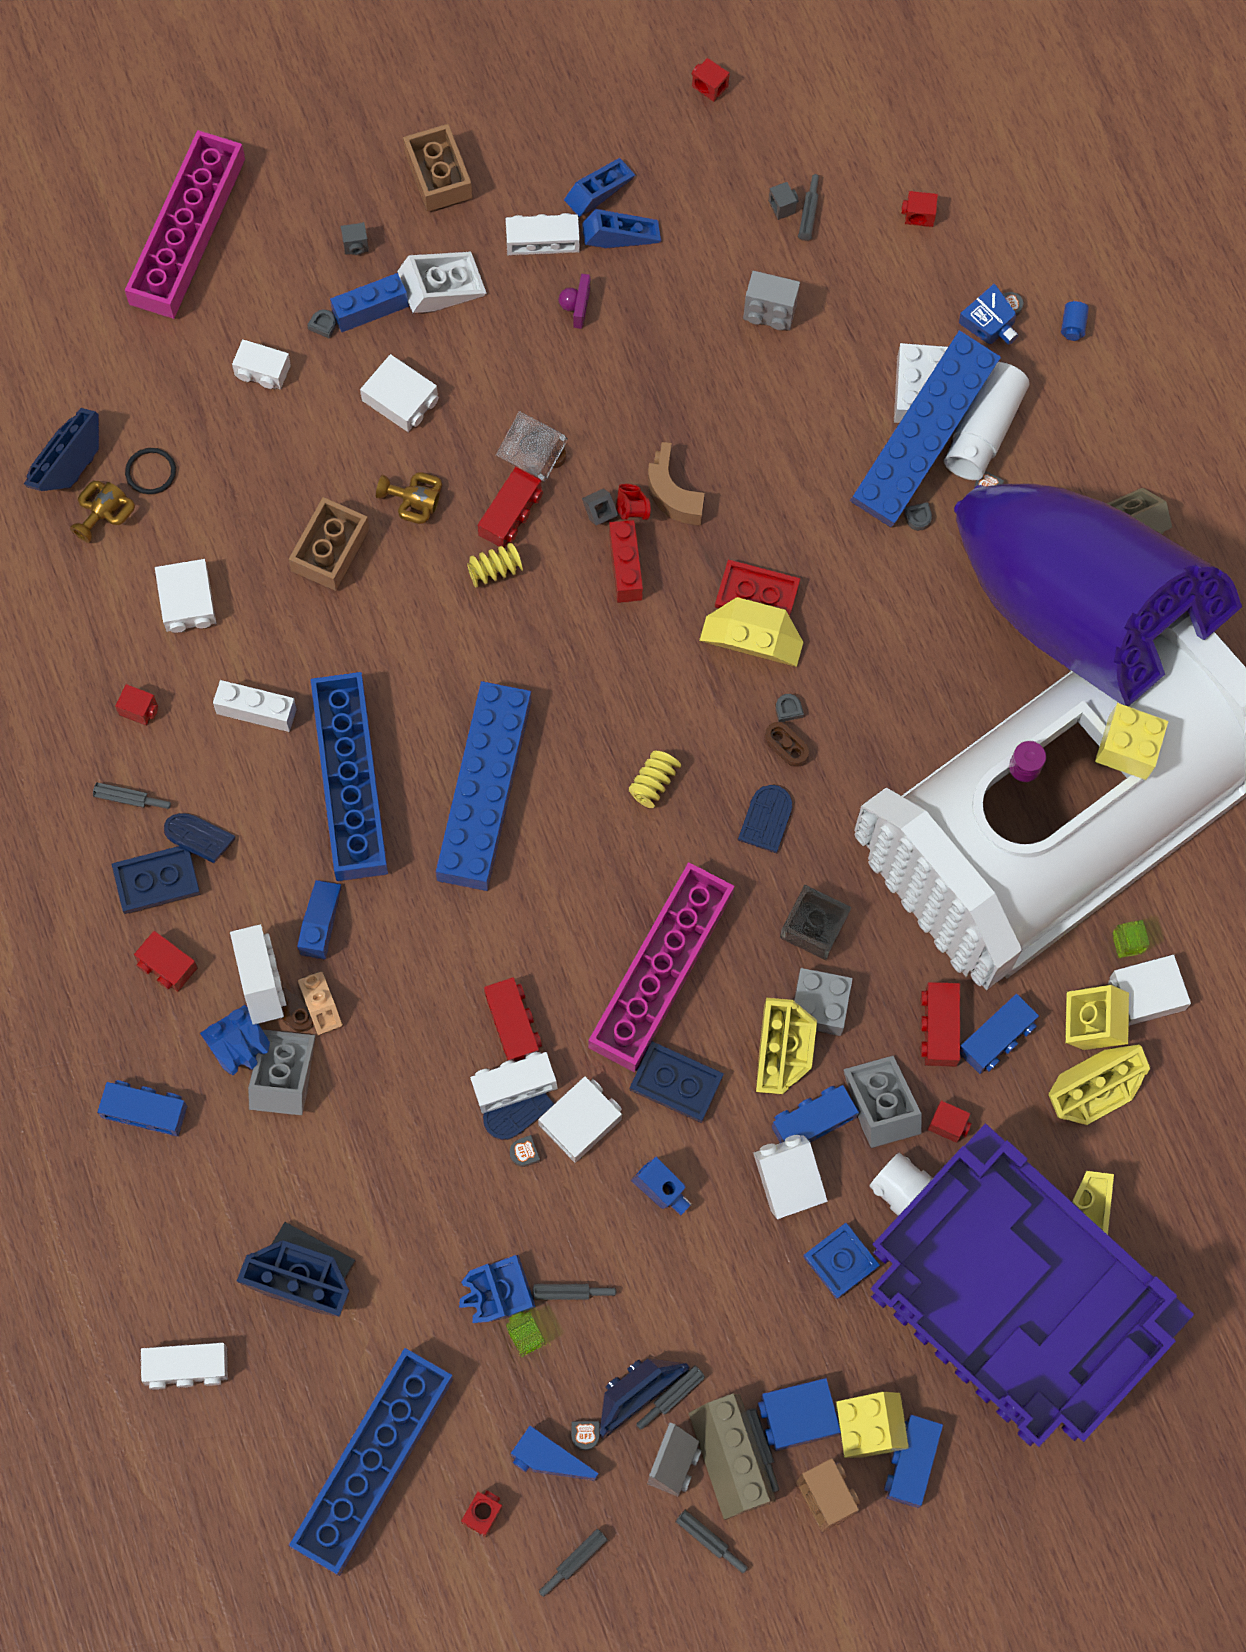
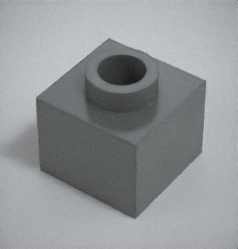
[768,182,799,220]
[341,223,369,255]
[582,488,618,525]

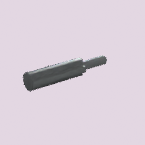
[798,174,819,241]
[93,782,171,809]
[533,1283,616,1300]
[636,1365,705,1430]
[746,1408,780,1492]
[675,1509,748,1573]
[539,1528,608,1597]

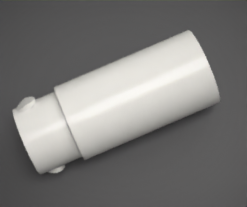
[944,362,1030,480]
[869,1152,933,1216]

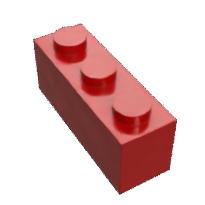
[477,466,543,548]
[609,520,643,603]
[484,977,542,1062]
[920,982,960,1067]

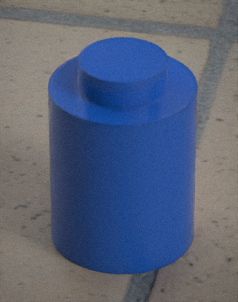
[1061,301,1089,341]

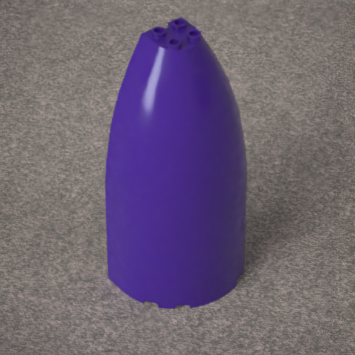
[954,484,1242,707]

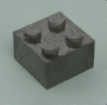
[780,884,852,961]

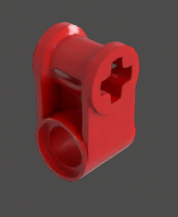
[616,484,651,520]

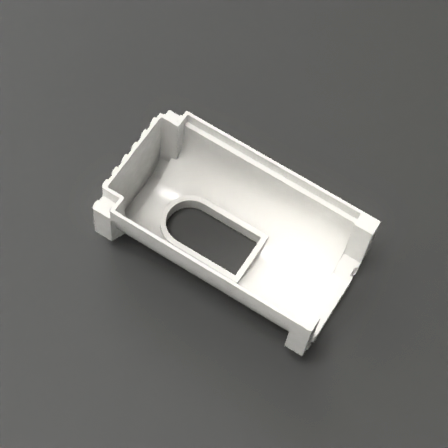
[854,610,1246,990]

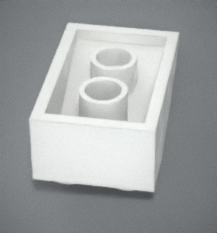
[397,252,486,313]

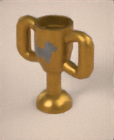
[376,472,442,524]
[70,481,135,543]

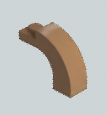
[648,442,705,526]

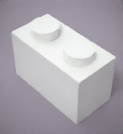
[232,339,291,390]

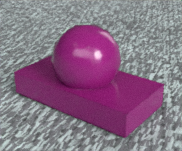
[558,273,591,329]

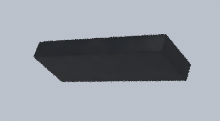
[271,1222,356,1280]

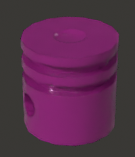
[1009,741,1046,782]

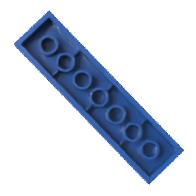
[850,330,1001,527]
[311,672,388,881]
[436,681,531,891]
[289,1348,454,1576]

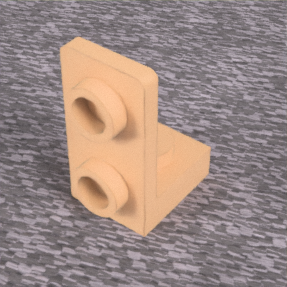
[298,972,343,1035]

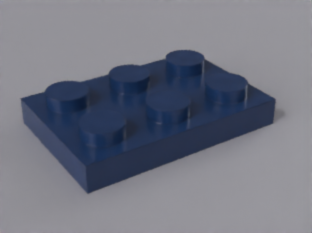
[111,846,201,914]
[629,1041,724,1123]

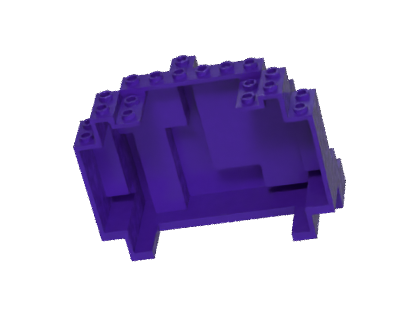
[870,1123,1194,1447]

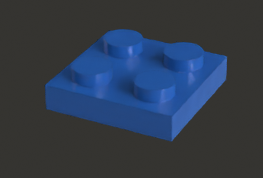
[803,1223,880,1300]

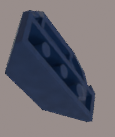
[24,408,99,491]
[237,1240,349,1317]
[600,1358,690,1439]

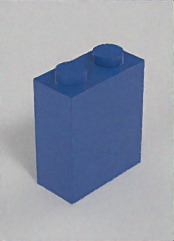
[758,1378,841,1451]

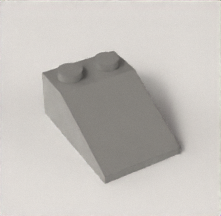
[248,1030,315,1115]
[844,1056,922,1148]
[647,1423,702,1497]

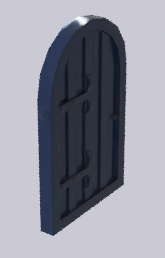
[738,785,792,853]
[164,813,236,863]
[483,1093,554,1140]

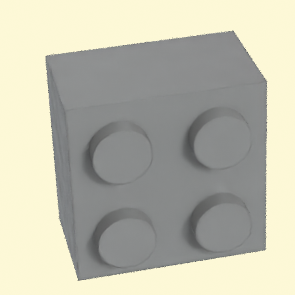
[743,271,800,331]
[794,968,852,1036]

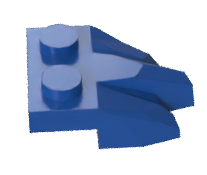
[200,1005,270,1075]
[459,1255,536,1323]

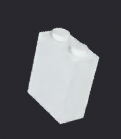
[360,354,438,432]
[155,559,216,633]
[1108,955,1191,1026]
[538,1077,622,1163]
[753,1135,828,1219]

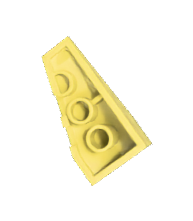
[1072,1171,1114,1235]

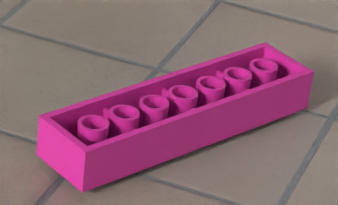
[125,130,245,319]
[588,862,735,1073]

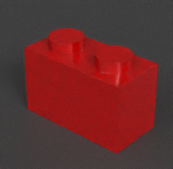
[134,931,198,992]

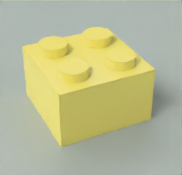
[1095,703,1168,780]
[1066,985,1129,1050]
[836,1392,909,1458]

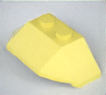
[700,597,803,667]
[756,998,817,1094]
[1048,1045,1150,1125]

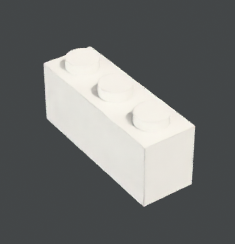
[506,213,579,255]
[213,680,297,732]
[470,1052,558,1114]
[141,1343,228,1389]

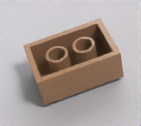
[403,124,472,212]
[289,497,370,591]
[796,1458,860,1533]

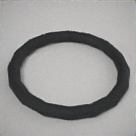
[125,448,176,494]

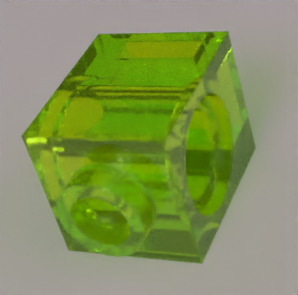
[1112,920,1150,958]
[506,1311,545,1358]

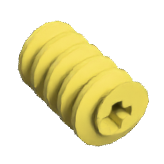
[467,543,523,587]
[629,751,681,808]

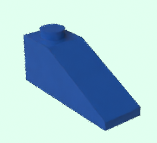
[564,158,635,217]
[582,209,661,248]
[297,880,341,960]
[511,1426,598,1481]

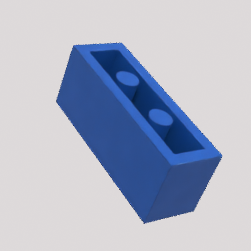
[330,273,409,333]
[960,993,1039,1074]
[97,1080,187,1137]
[772,1085,859,1143]
[884,1415,943,1508]

